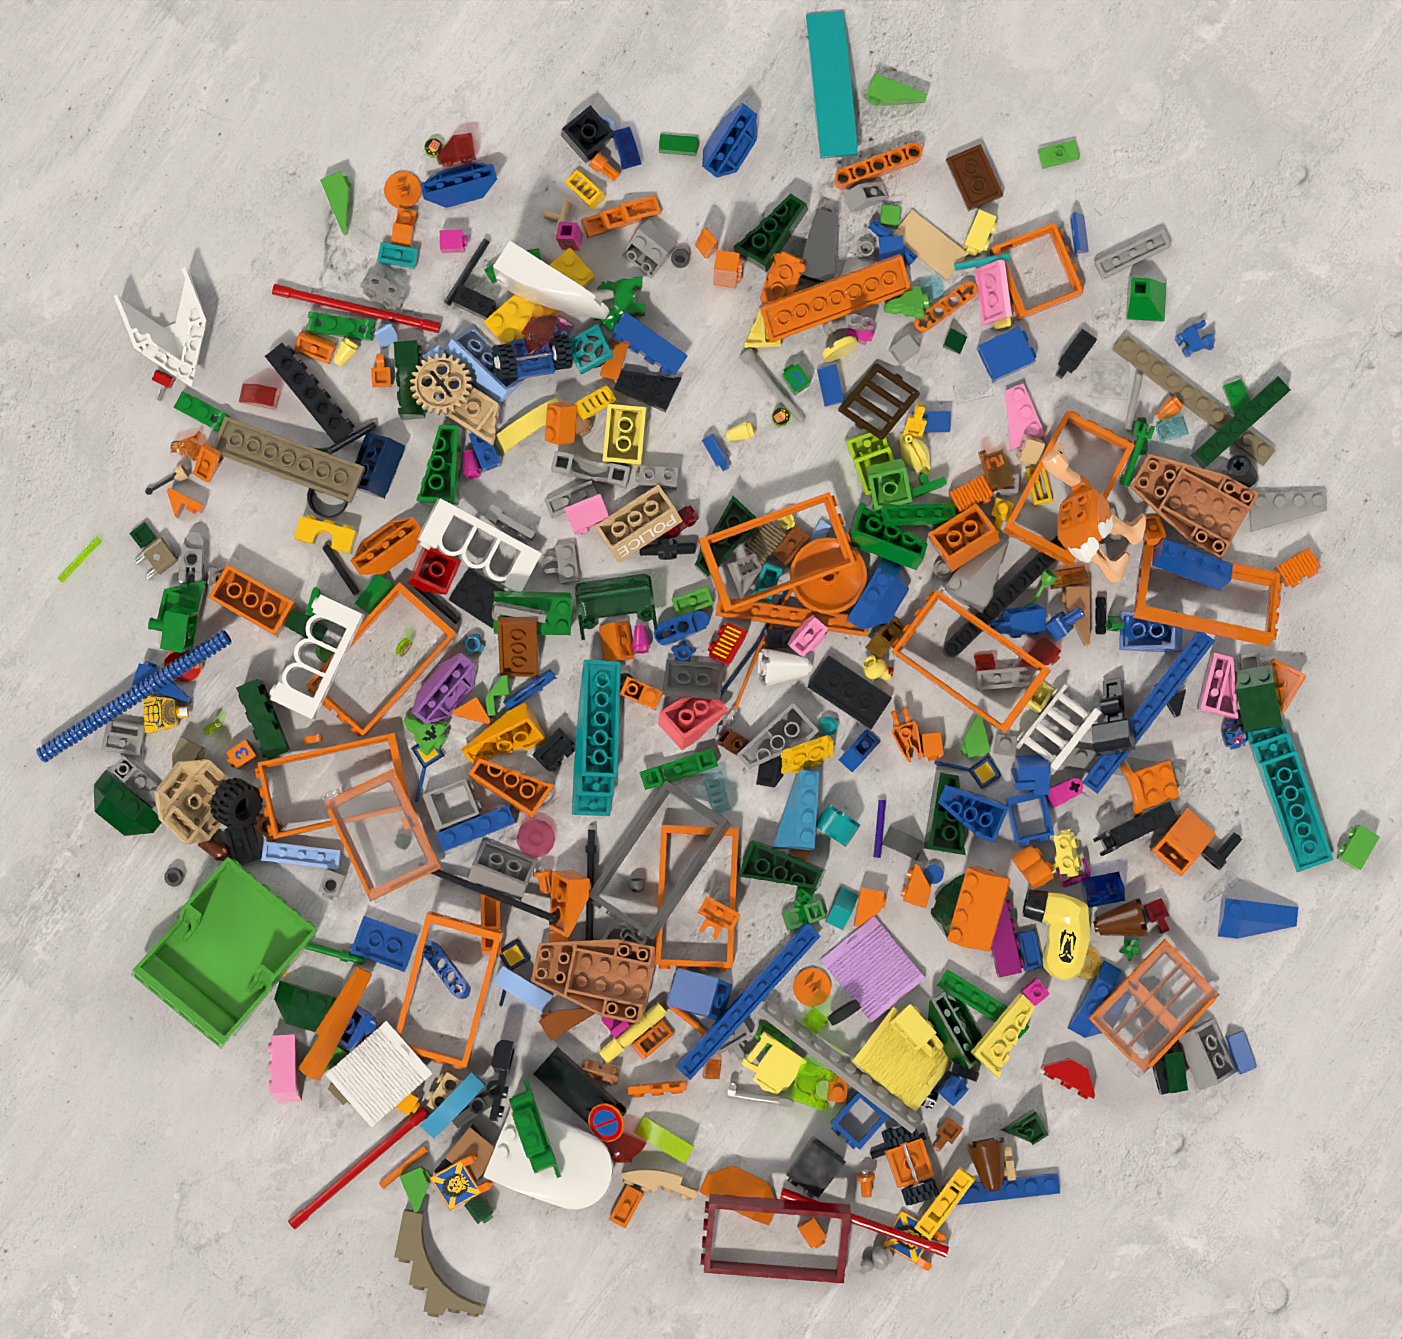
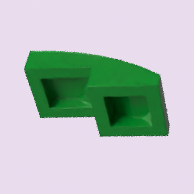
[781,900,826,931]

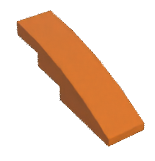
[581,195,661,238]

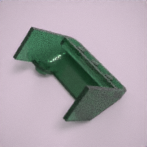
[575,574,658,640]

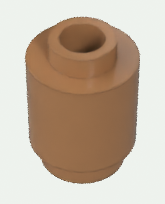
[575,412,592,437]

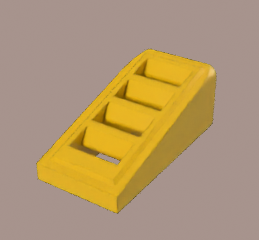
[564,169,606,210]
[574,385,616,421]

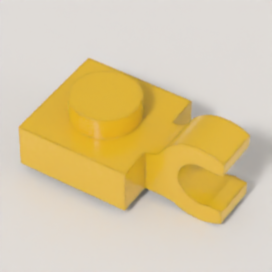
[903,402,927,439]
[990,498,1014,533]

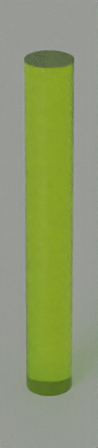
[57,536,102,583]

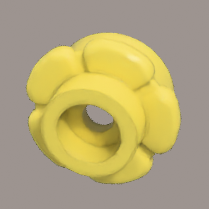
[778,514,795,530]

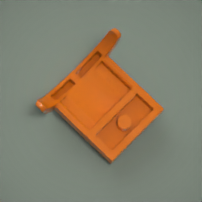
[1119,760,1180,817]

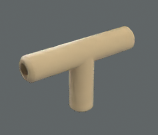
[543,200,570,237]

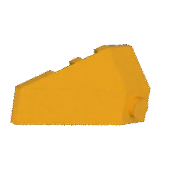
[461,703,547,763]

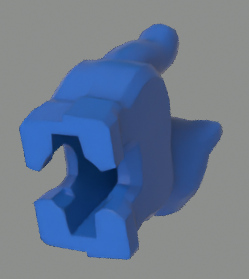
[1175,320,1215,358]

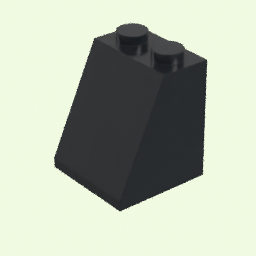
[786,1136,846,1198]

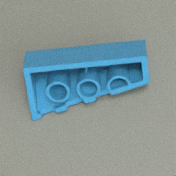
[772,770,819,852]

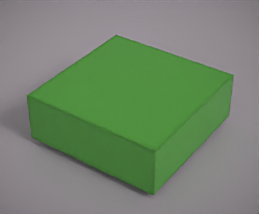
[880,205,901,227]

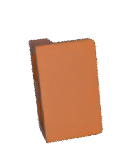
[599,621,634,662]

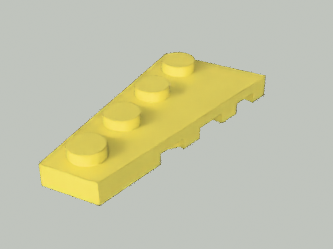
[971,993,1035,1078]

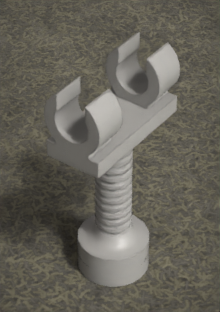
[823,314,874,335]

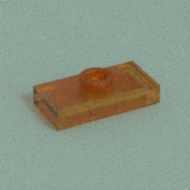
[1050,566,1089,589]

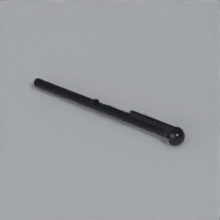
[418,862,559,925]

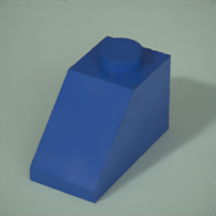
[838,729,881,772]

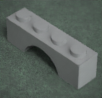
[551,451,630,489]

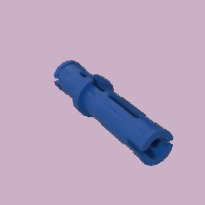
[868,219,918,265]
[503,669,557,710]

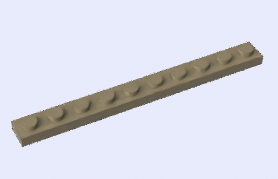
[1113,334,1276,466]

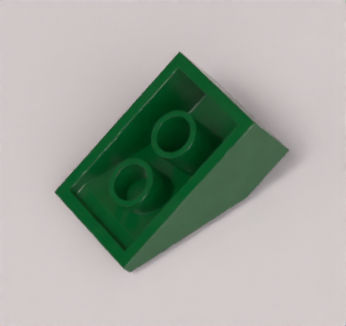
[1234,665,1284,732]

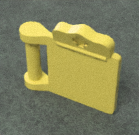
[741,1032,807,1095]

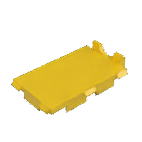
[781,735,834,774]

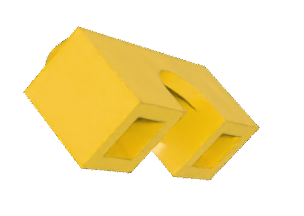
[294,514,357,555]

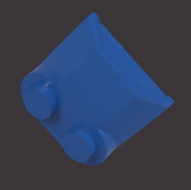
[340,1005,377,1050]

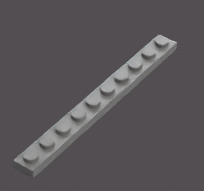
[993,734,1186,786]
[758,999,923,1133]

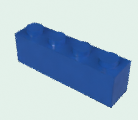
[610,312,688,376]
[1152,539,1233,591]
[436,805,516,852]

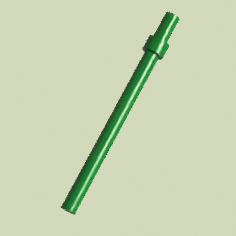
[305,943,365,965]

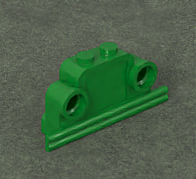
[509,1079,562,1178]

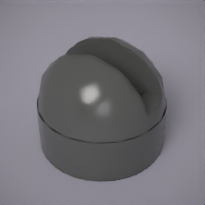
[629,878,645,893]

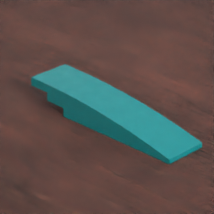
[806,11,858,159]
[572,660,621,816]
[1247,722,1334,872]

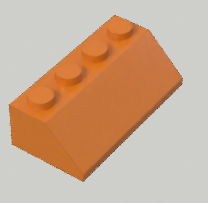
[947,865,1011,952]

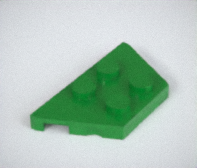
[157,581,206,650]

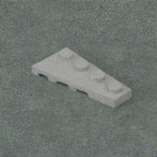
[1249,491,1327,532]

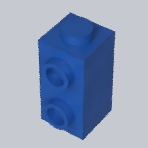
[468,433,501,472]

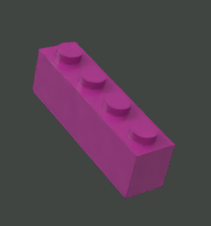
[991,898,1024,978]

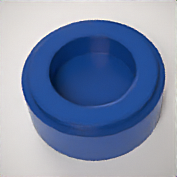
[924,864,944,884]

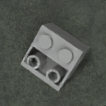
[622,220,678,279]

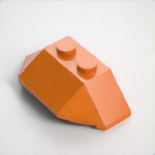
[351,517,422,575]
[699,1165,775,1226]

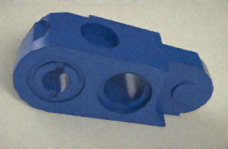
[654,610,710,646]

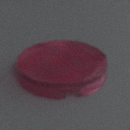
[517,819,555,858]

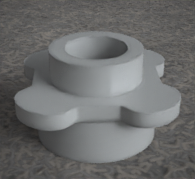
[856,240,876,260]
[206,566,224,586]

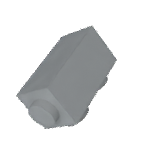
[635,465,678,489]

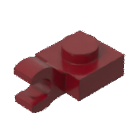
[1143,898,1170,934]

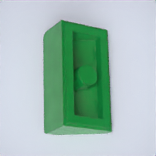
[659,134,698,156]
[355,574,394,615]

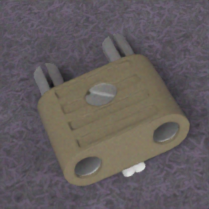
[134,537,178,580]

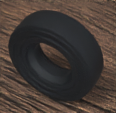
[827,999,861,1026]

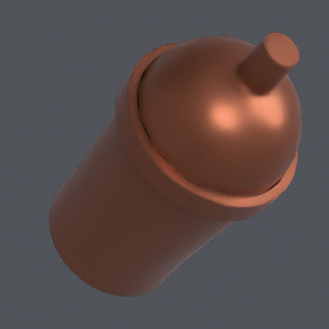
[198,837,233,861]

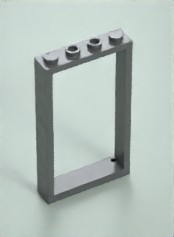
[589,781,732,940]

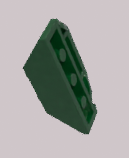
[94,770,162,836]
[274,980,337,1033]
[928,992,982,1069]

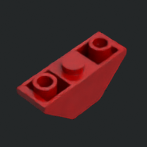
[1040,1058,1095,1100]

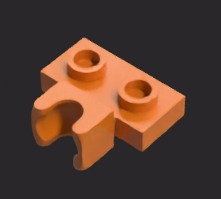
[698,896,741,939]

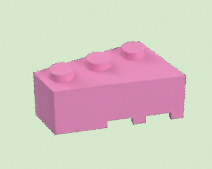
[1197,653,1238,720]
[268,1034,301,1102]

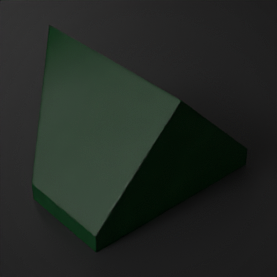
[1001,1109,1049,1145]

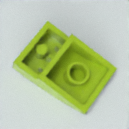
[845,427,894,496]

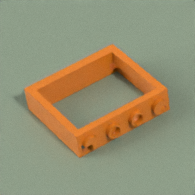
[990,223,1084,321]

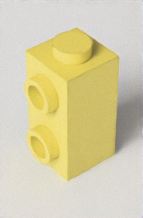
[963,209,998,256]

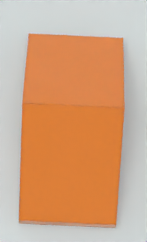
[452,697,492,725]

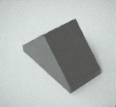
[882,827,924,860]

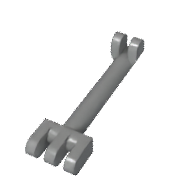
[727,1082,794,1107]

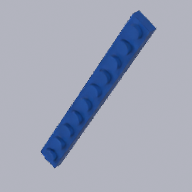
[1082,631,1215,794]
[675,922,821,1080]

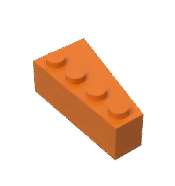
[468,758,554,819]

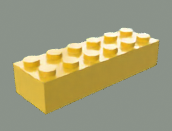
[483,248,596,344]

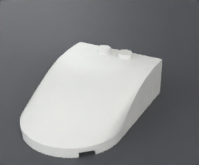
[493,241,610,319]
[483,1108,614,1209]

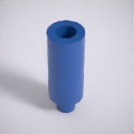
[702,434,729,472]

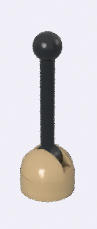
[145,464,189,495]

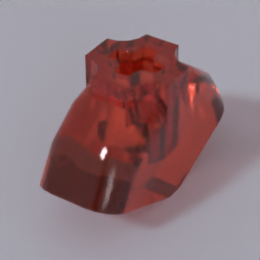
[521,315,556,355]
[601,1132,647,1163]

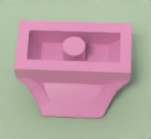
[788,615,828,657]

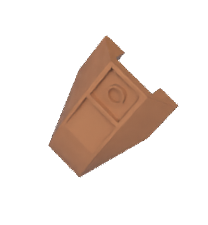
[1130,454,1259,560]
[531,939,655,1024]

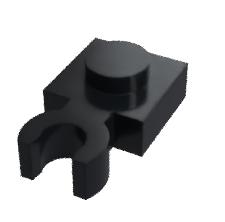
[764,628,796,649]

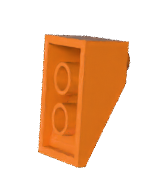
[549,870,591,937]

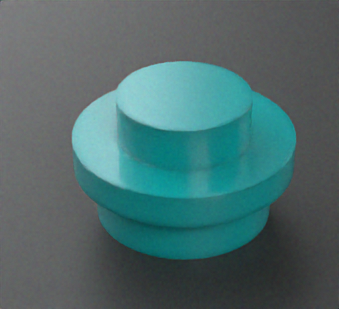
[819,717,838,736]

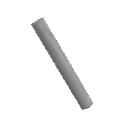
[1124,374,1143,431]

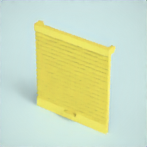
[851,1007,953,1112]

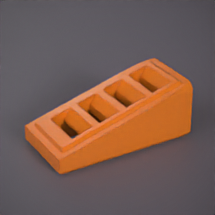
[695,228,718,259]
[631,1019,674,1060]

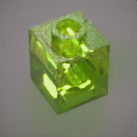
[801,1007,829,1035]

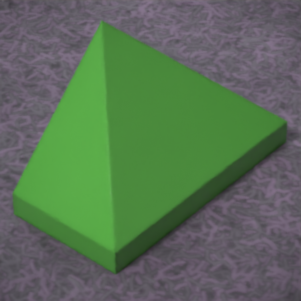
[755,1021,794,1053]

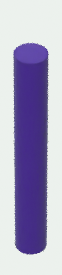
[873,800,886,858]

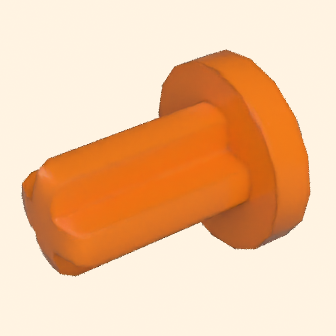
[533,866,552,894]
[856,1169,875,1198]

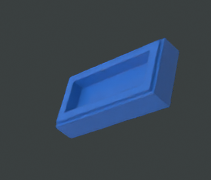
[1016,929,1043,971]

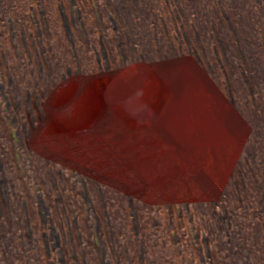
[437,133,476,167]

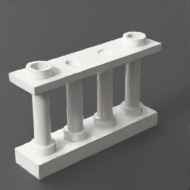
[1016,684,1102,775]

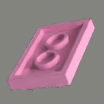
[974,260,1012,325]

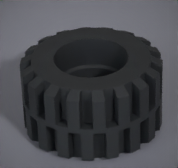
[210,777,263,831]

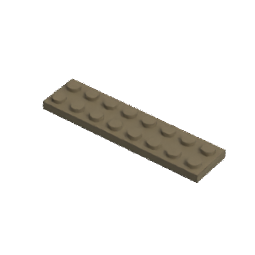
[213,416,366,503]

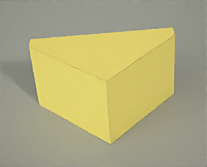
[1026,682,1055,714]

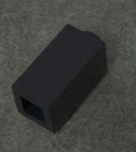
[452,285,497,320]

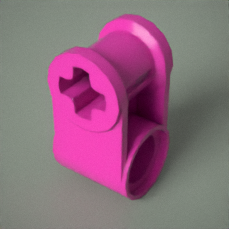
[1047,778,1083,808]

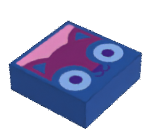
[548,315,575,336]

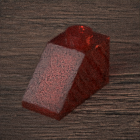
[239,384,280,410]
[1016,635,1061,667]

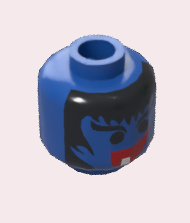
[1221,721,1248,750]

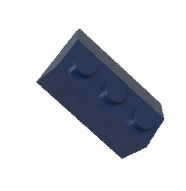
[355,433,405,499]

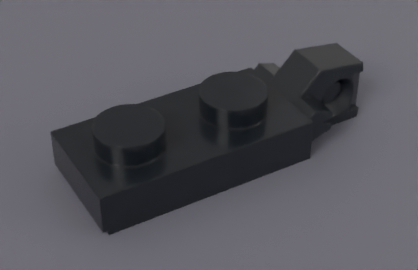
[1056,329,1098,379]

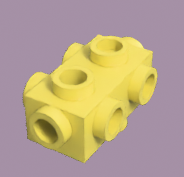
[1051,829,1082,877]

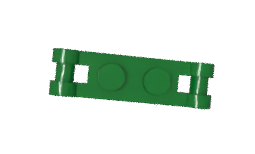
[305,311,376,341]

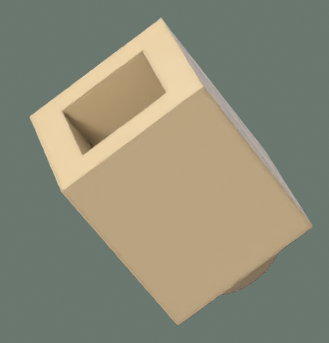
[1016,434,1045,466]

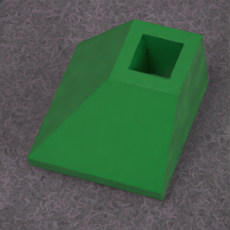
[1126,277,1166,322]

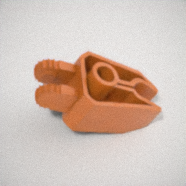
[891,707,921,762]

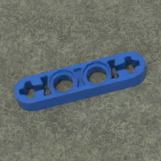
[423,940,471,999]

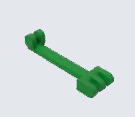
[1119,421,1155,487]

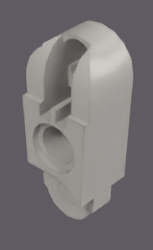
[179,532,206,585]

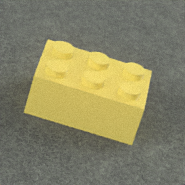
[603,404,646,467]

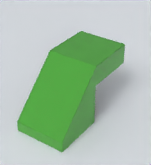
[486,675,510,717]

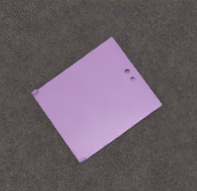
[821,916,925,1022]

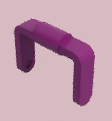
[1056,858,1091,888]

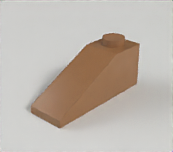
[1061,587,1090,646]

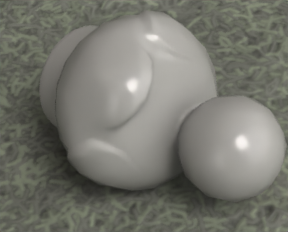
[860,1247,893,1272]

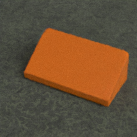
[294,330,337,364]

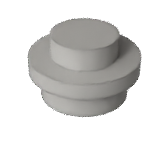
[933,560,952,579]

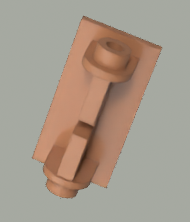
[581,1059,620,1085]

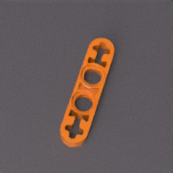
[914,281,977,333]

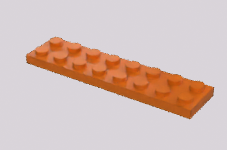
[759,254,911,343]

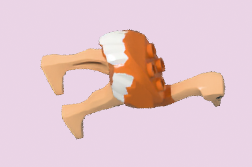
[1042,442,1146,583]

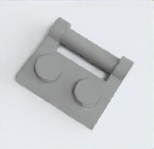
[101,718,145,756]

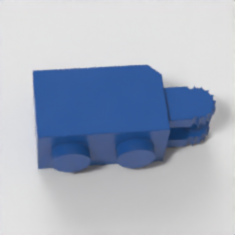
[990,604,1046,638]
[936,1073,969,1106]

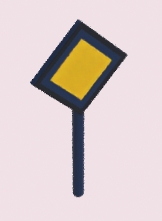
[499,939,530,1006]

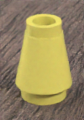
[333,337,358,367]
[726,421,755,442]

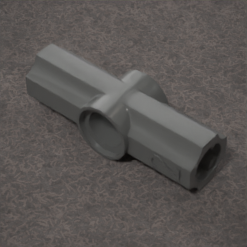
[452,1085,504,1129]

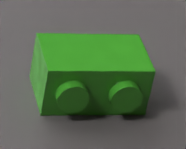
[1337,825,1380,870]

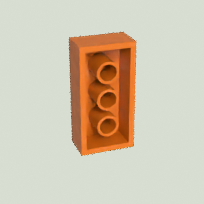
[208,564,297,637]

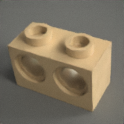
[426,1071,463,1111]

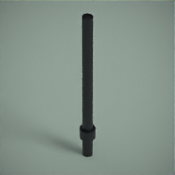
[585,830,597,941]

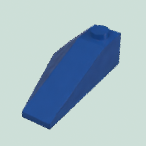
[938,785,1009,843]
[1217,898,1298,939]

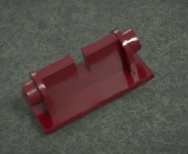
[664,505,699,539]

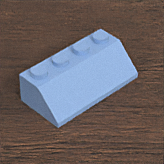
[443,325,526,404]

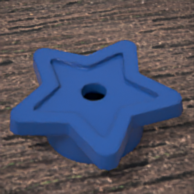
[671,640,696,661]

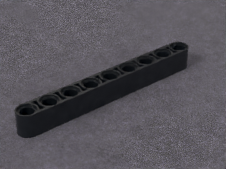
[942,535,1066,658]

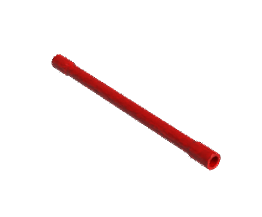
[272,284,441,333]
[288,1106,429,1230]
[780,1188,949,1258]

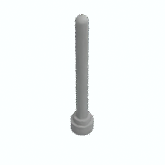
[739,348,805,423]

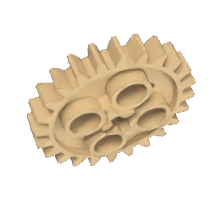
[410,353,473,416]

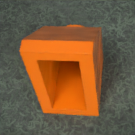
[853,888,887,926]

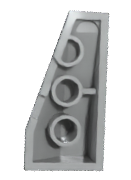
[944,537,1009,613]
[737,703,819,769]

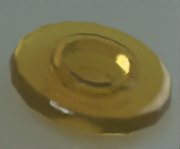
[1078,949,1101,979]

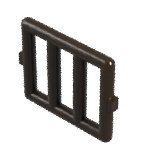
[838,363,920,440]

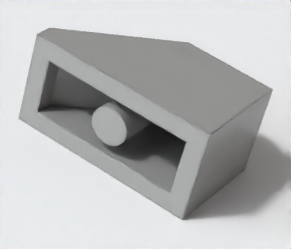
[843,181,889,211]

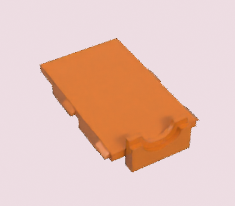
[760,251,806,303]

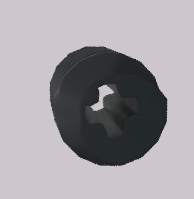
[1227,455,1258,488]

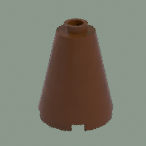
[1093,898,1148,936]
[966,1137,1005,1192]

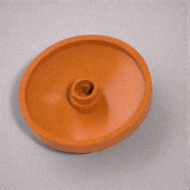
[790,538,867,615]

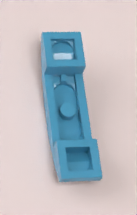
[420,1072,486,1139]

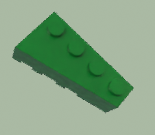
[416,425,463,505]
[848,502,928,570]

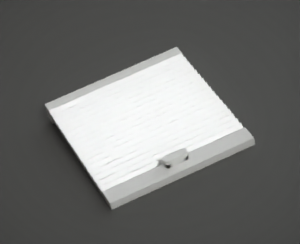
[325,1021,433,1127]

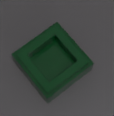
[129,522,157,549]

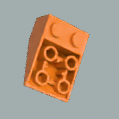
[1149,808,1216,876]

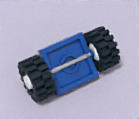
[491,334,573,380]

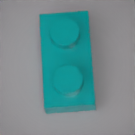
[377,242,419,269]

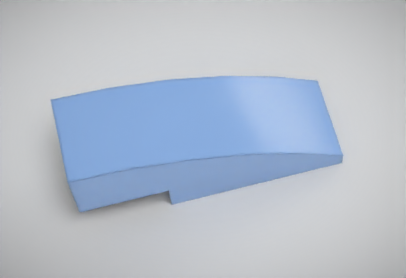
[492,966,553,1012]

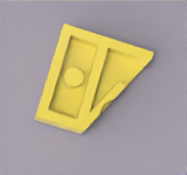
[744,310,781,349]

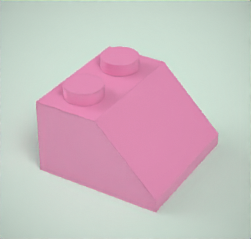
[564,494,609,535]

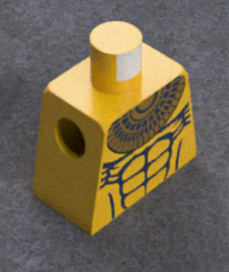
[143,696,189,734]

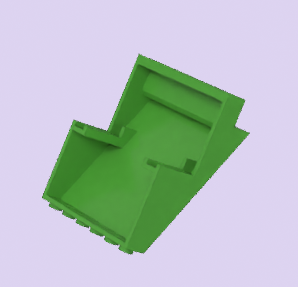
[131,857,318,1049]

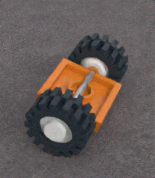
[881,1124,939,1206]

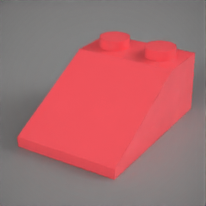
[658,697,728,750]

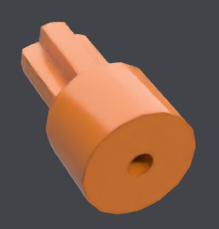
[588,152,620,181]

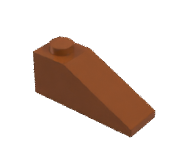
[538,1008,595,1041]

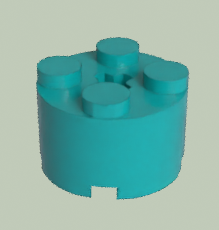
[816,804,861,847]

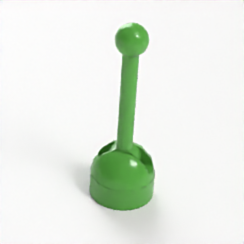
[1027,569,1058,605]

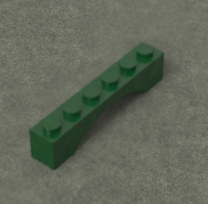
[1190,376,1291,469]

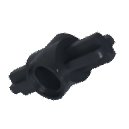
[639,539,696,560]

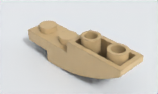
[620,1168,698,1201]

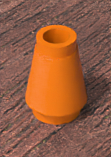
[1155,395,1184,422]

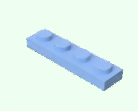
[262,841,341,870]

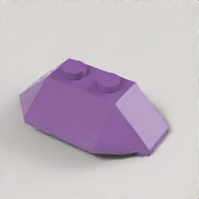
[412,653,476,724]

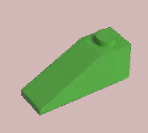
[865,74,928,106]
[320,171,352,235]

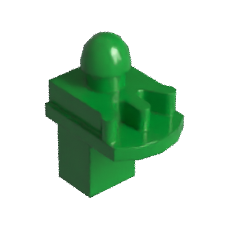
[793,884,821,908]

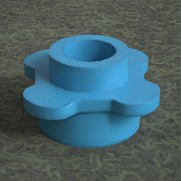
[462,634,484,656]

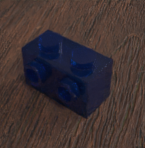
[1081,871,1125,908]

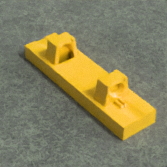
[914,1167,976,1240]

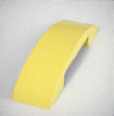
[494,397,559,455]

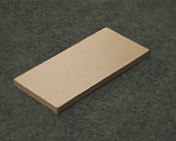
[893,210,968,281]

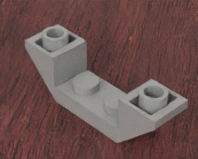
[110,756,159,814]

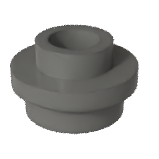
[671,249,690,268]
[164,867,184,887]

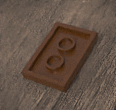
[945,144,1003,212]

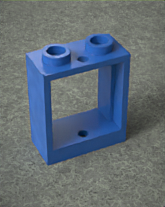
[1004,792,1054,846]
[830,1091,890,1150]

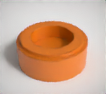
[303,734,323,745]

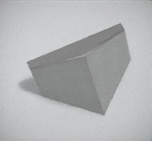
[727,553,762,600]

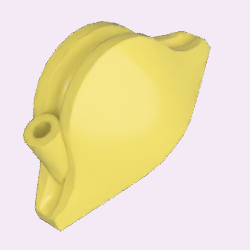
[899,433,931,476]

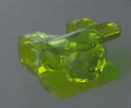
[791,1062,839,1111]

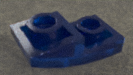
[613,126,642,169]

